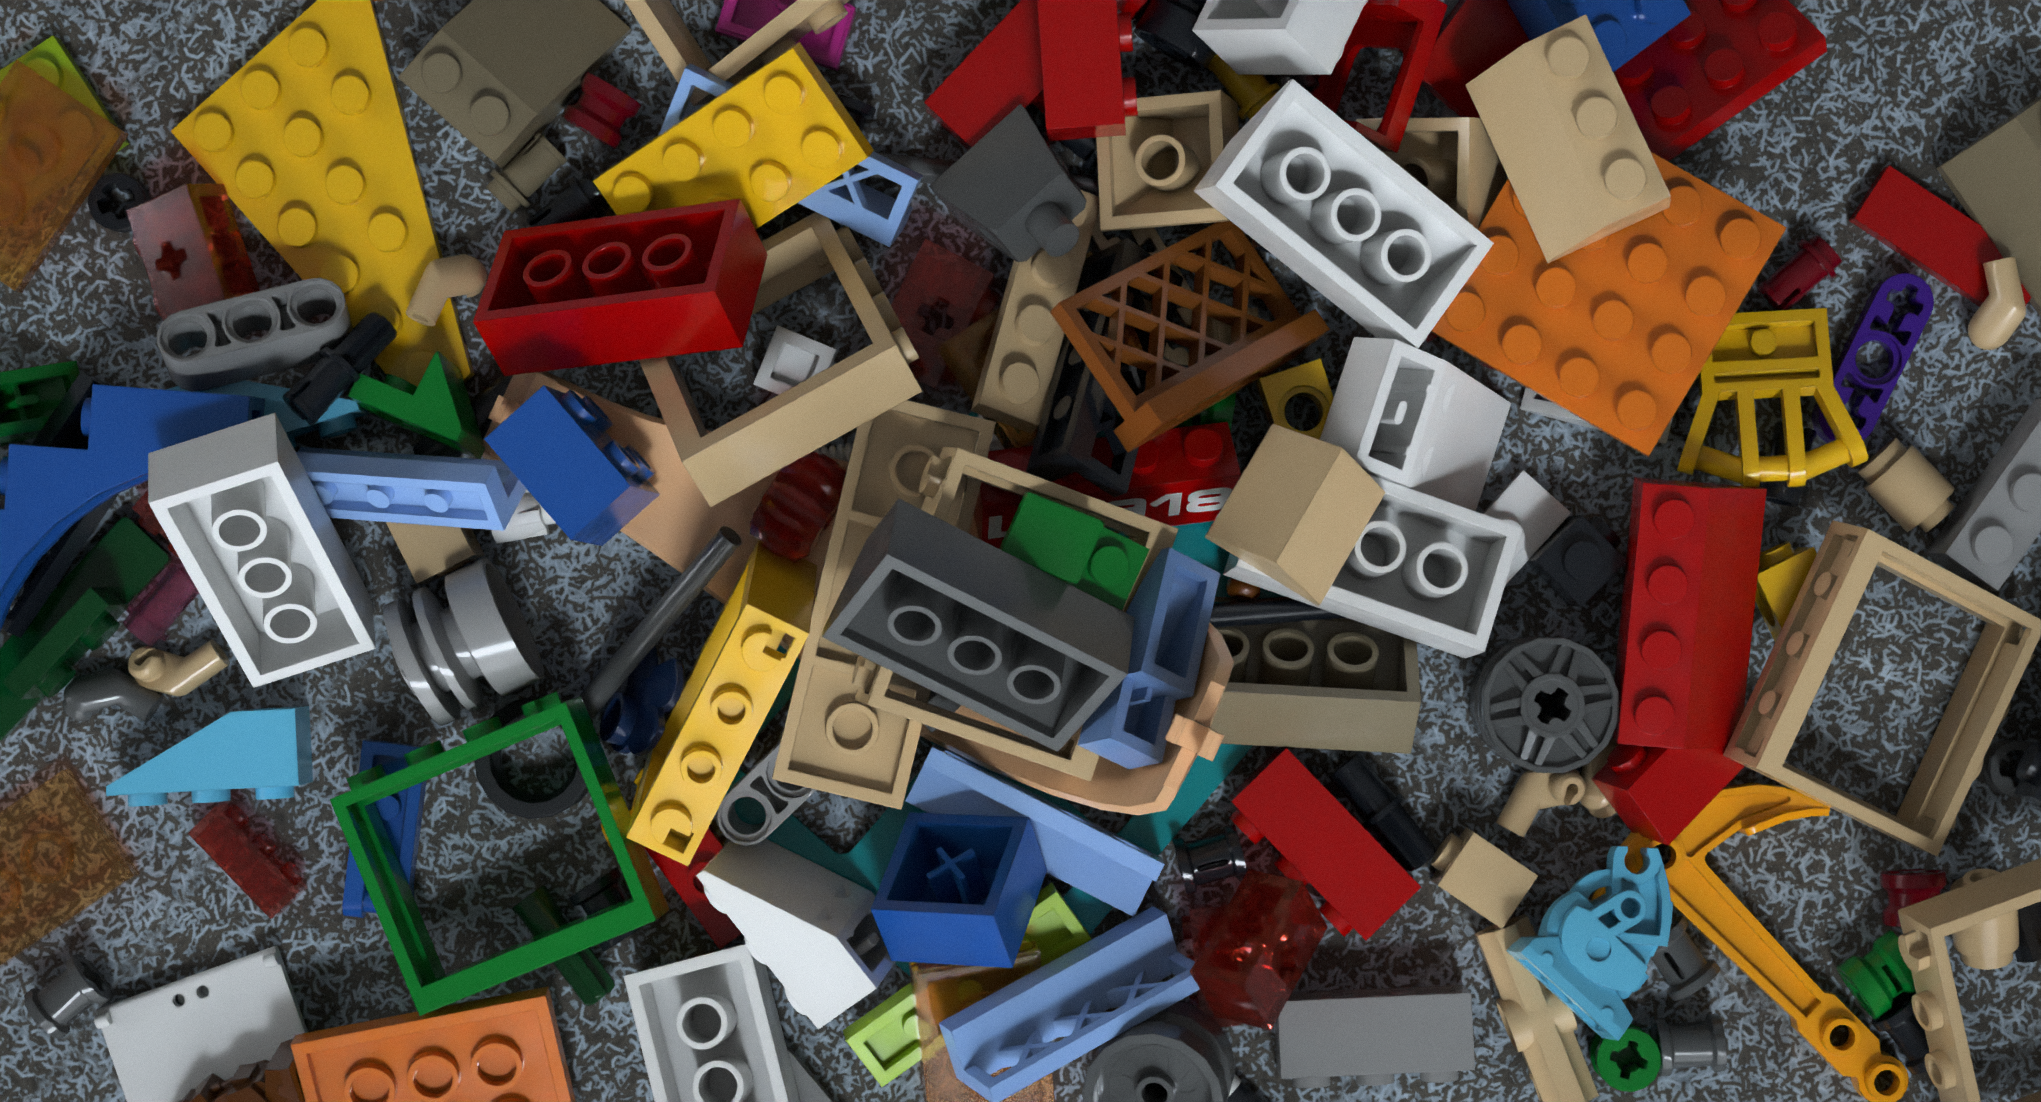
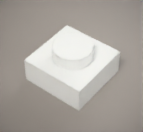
[753,325,838,395]

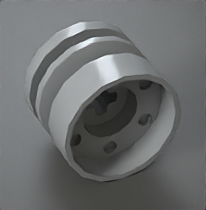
[383,558,544,726]

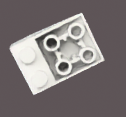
[1320,337,1511,511]
[696,839,896,1029]

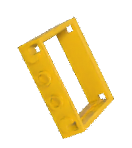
[626,537,817,866]

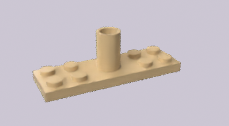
[772,400,996,810]

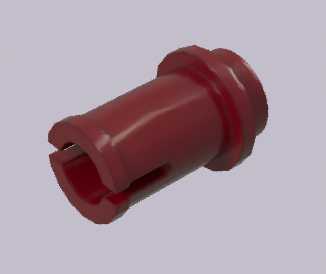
[1757,235,1842,311]

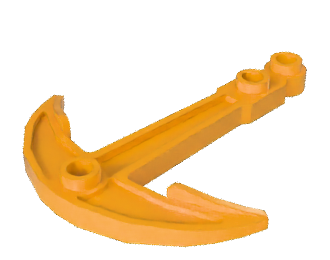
[1592,783,1909,1102]

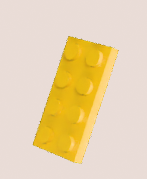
[593,42,874,230]

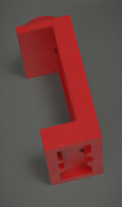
[1311,0,1448,153]

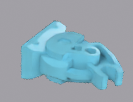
[1506,846,1673,1041]

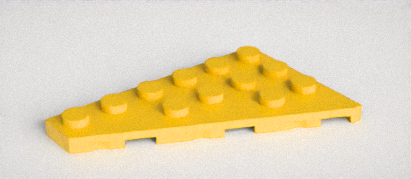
[171,0,475,387]

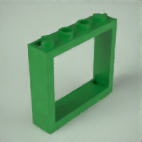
[330,691,670,1016]

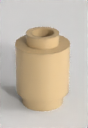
[1857,437,1955,533]
[1950,868,2019,970]

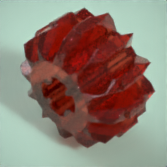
[750,451,846,562]

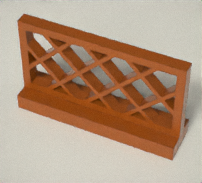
[1050,220,1330,453]

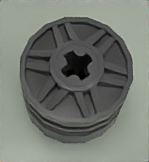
[1469,636,1619,773]

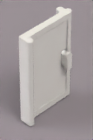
[94,945,308,1102]

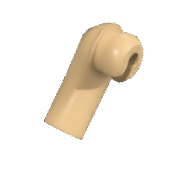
[405,254,487,326]
[1968,257,2026,350]

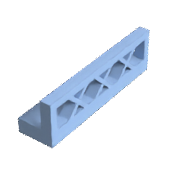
[658,63,923,247]
[296,447,526,531]
[905,743,1165,917]
[939,906,1210,1102]

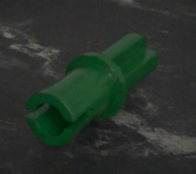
[512,885,615,1006]

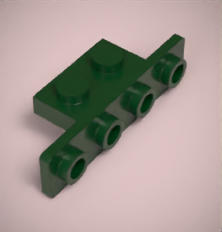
[0,517,172,741]

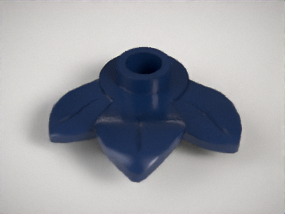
[600,646,685,756]

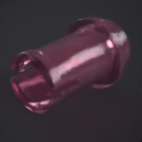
[122,563,200,647]

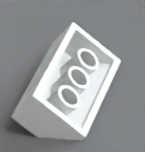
[1194,79,1494,348]

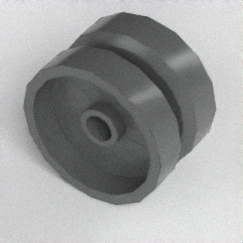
[1082,1001,1236,1102]

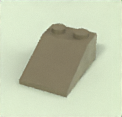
[398,0,632,169]

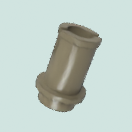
[486,132,567,214]

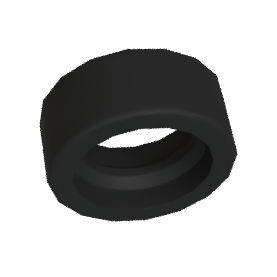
[475,696,599,819]

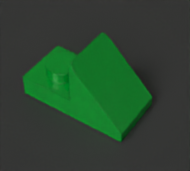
[348,351,486,459]
[999,491,1150,610]

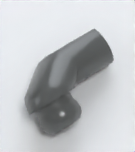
[63,668,164,723]

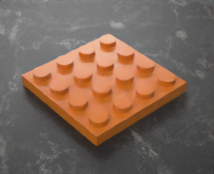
[1431,152,1787,458]
[290,986,576,1102]

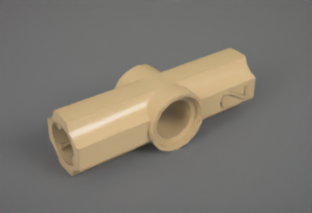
[1475,914,1599,1102]

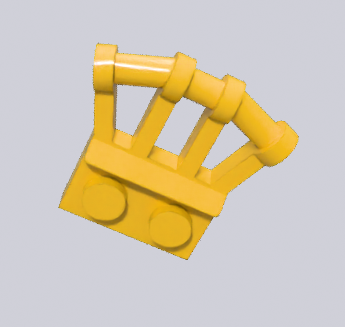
[1677,308,1868,487]

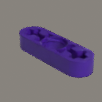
[1812,273,1934,443]

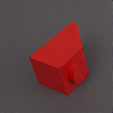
[1591,744,1745,845]

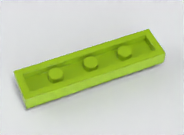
[842,883,1091,1087]

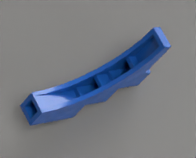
[0,384,265,632]

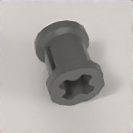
[1650,915,1720,1001]
[24,954,112,1039]
[1651,1013,1727,1077]

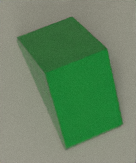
[0,360,80,447]

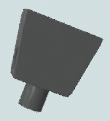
[929,104,1087,262]

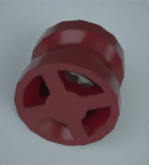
[561,72,642,149]
[1880,869,1947,927]

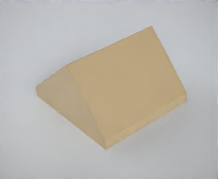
[1205,424,1386,606]

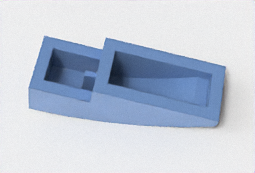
[1077,547,1220,769]

